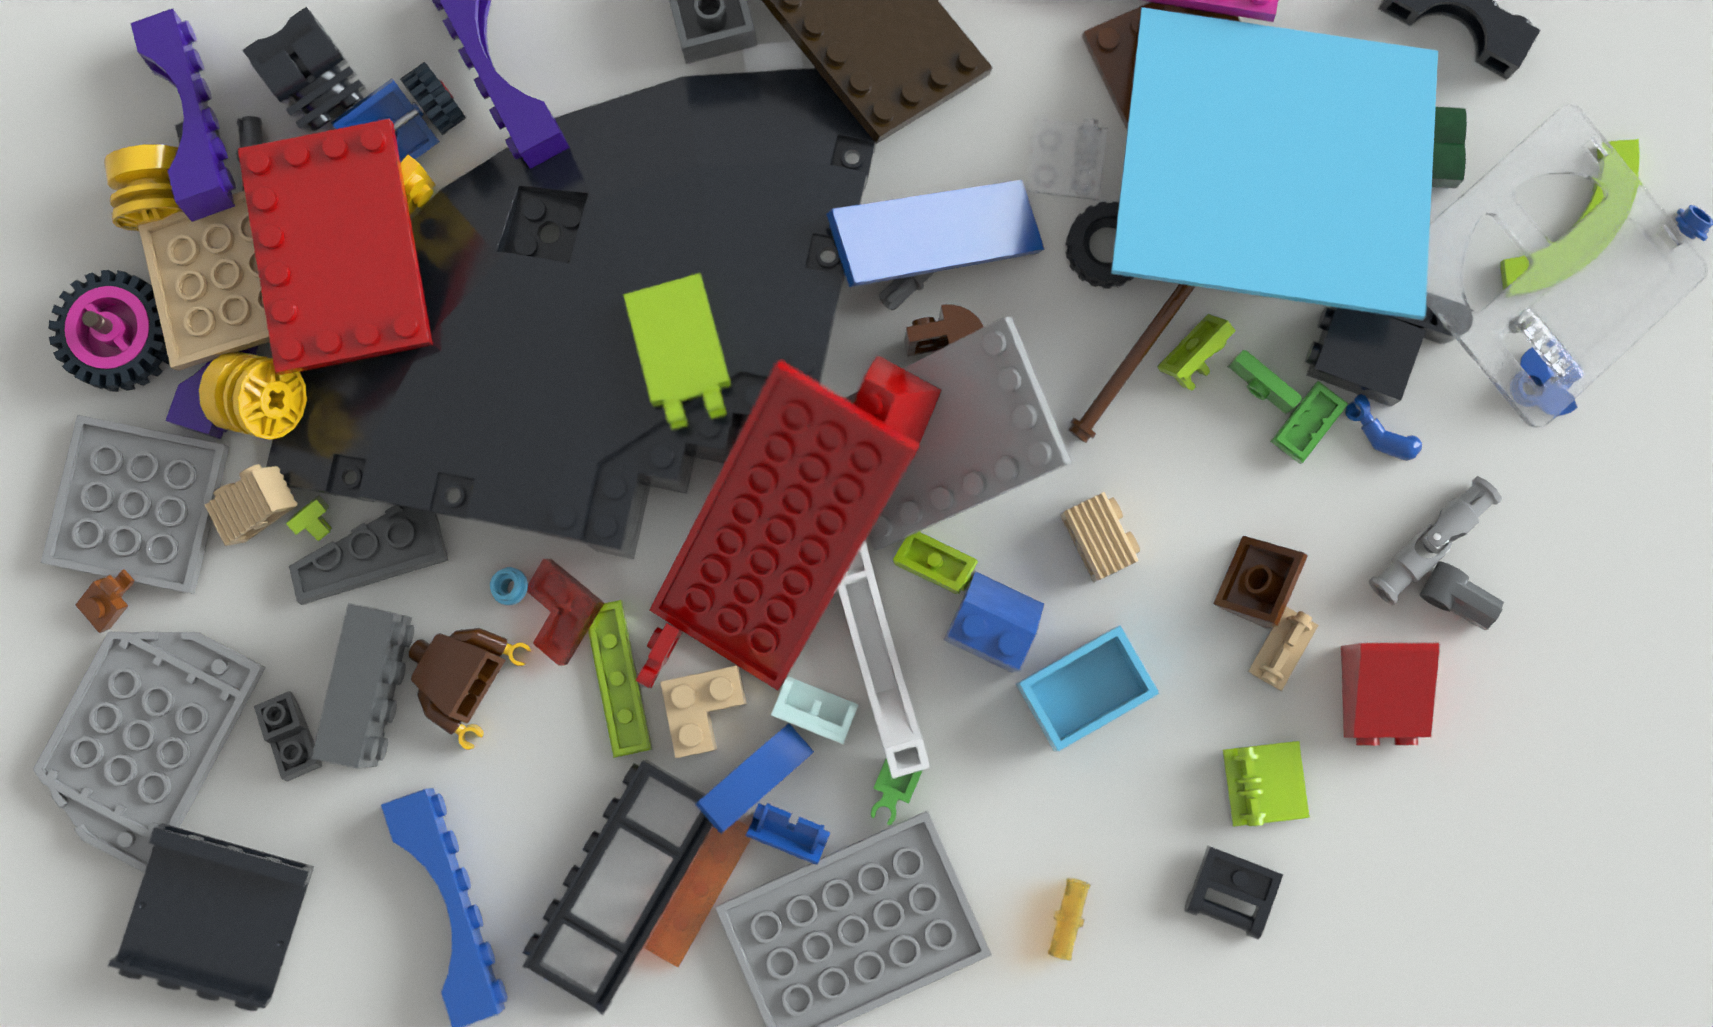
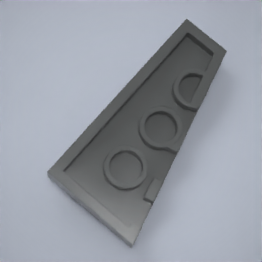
[289,505,448,605]

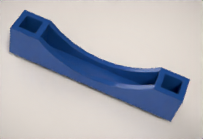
[381,788,507,1027]

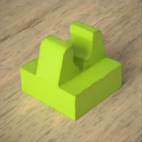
[286,495,332,541]

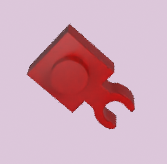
[636,623,683,688]

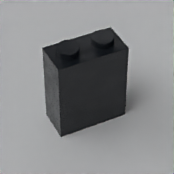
[1305,306,1426,407]

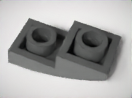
[254,691,322,781]

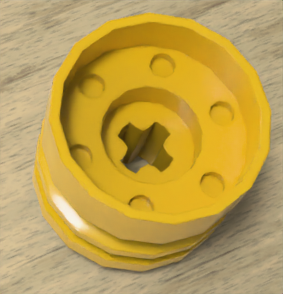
[104,144,182,231]
[199,352,307,440]

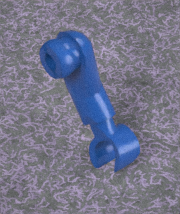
[1345,394,1422,461]

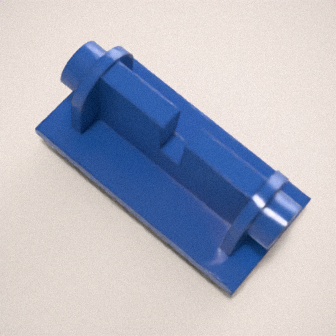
[745,802,830,865]

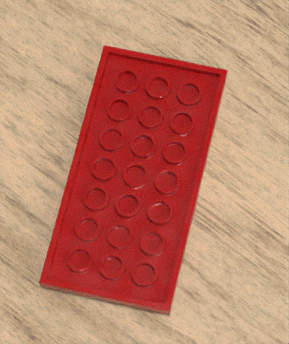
[649,360,920,691]

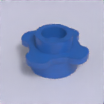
[1675,205,1713,241]

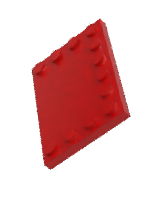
[238,119,433,375]

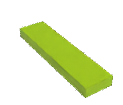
[583,600,653,758]

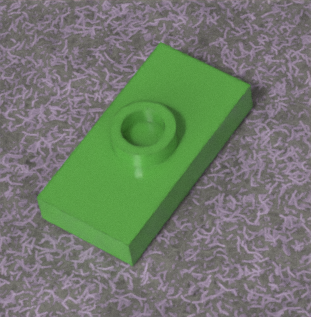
[1228,350,1302,414]
[1270,381,1348,464]

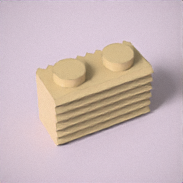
[204,464,298,546]
[1060,492,1140,582]

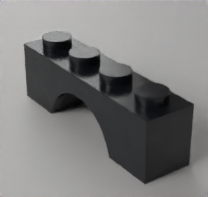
[1378,0,1540,80]

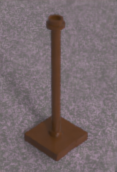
[1068,284,1196,443]

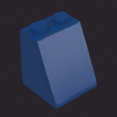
[943,571,1044,673]

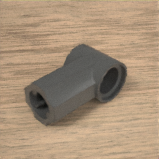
[1419,561,1504,630]

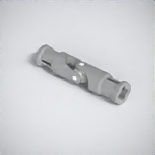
[1369,476,1502,605]

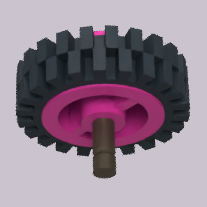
[48,270,170,392]

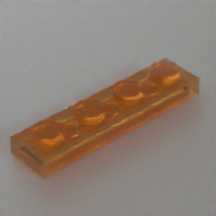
[645,820,751,967]

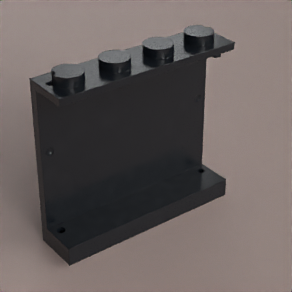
[108,823,314,1011]

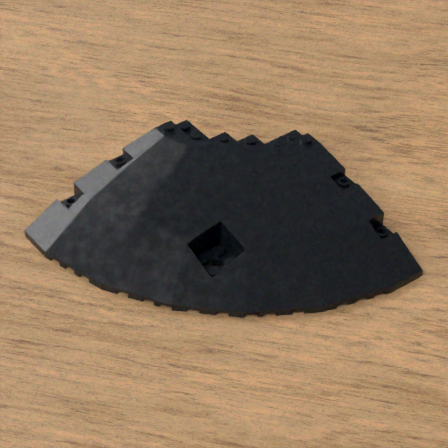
[266,68,876,559]

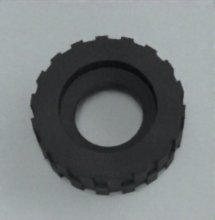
[1066,201,1135,289]

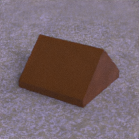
[1213,536,1308,629]

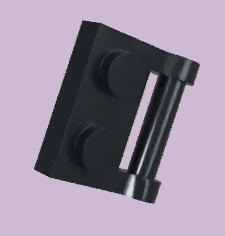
[1184,846,1283,940]

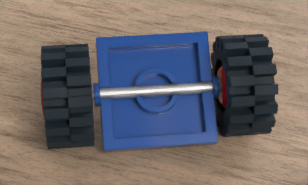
[331,62,466,163]

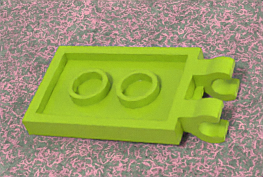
[624,273,731,430]

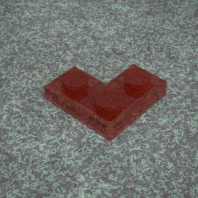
[527,559,604,666]

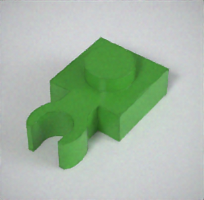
[871,759,923,825]

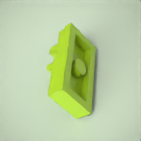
[1157,314,1236,390]
[893,532,978,595]

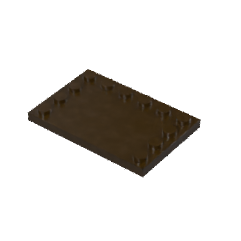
[761,0,993,144]

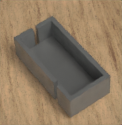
[311,603,414,768]

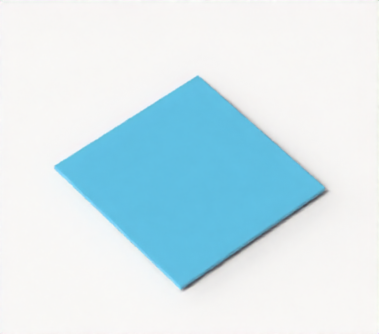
[1111,8,1438,320]

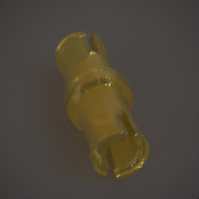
[1047,877,1091,961]

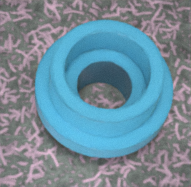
[490,567,528,606]

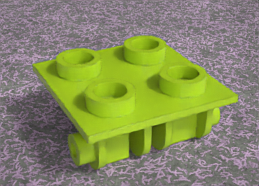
[1223,741,1310,827]

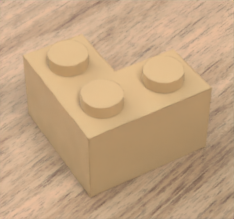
[661,666,747,758]

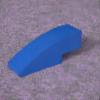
[695,723,814,834]

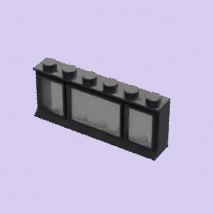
[522,760,713,1015]

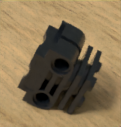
[242,7,366,131]

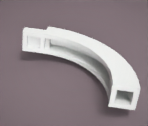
[838,542,930,779]

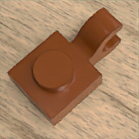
[75,569,134,633]

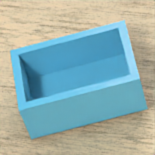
[1016,626,1160,751]

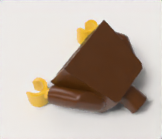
[408,628,531,749]

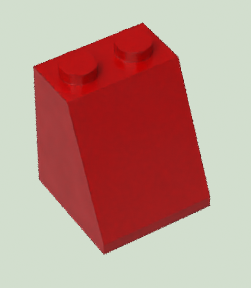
[853,356,942,460]
[1341,643,1440,745]

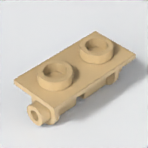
[1248,606,1319,691]

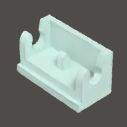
[771,676,859,744]

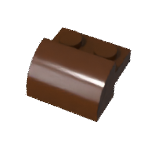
[904,304,984,357]

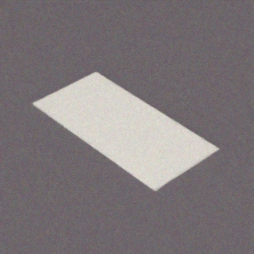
[743,41,803,72]

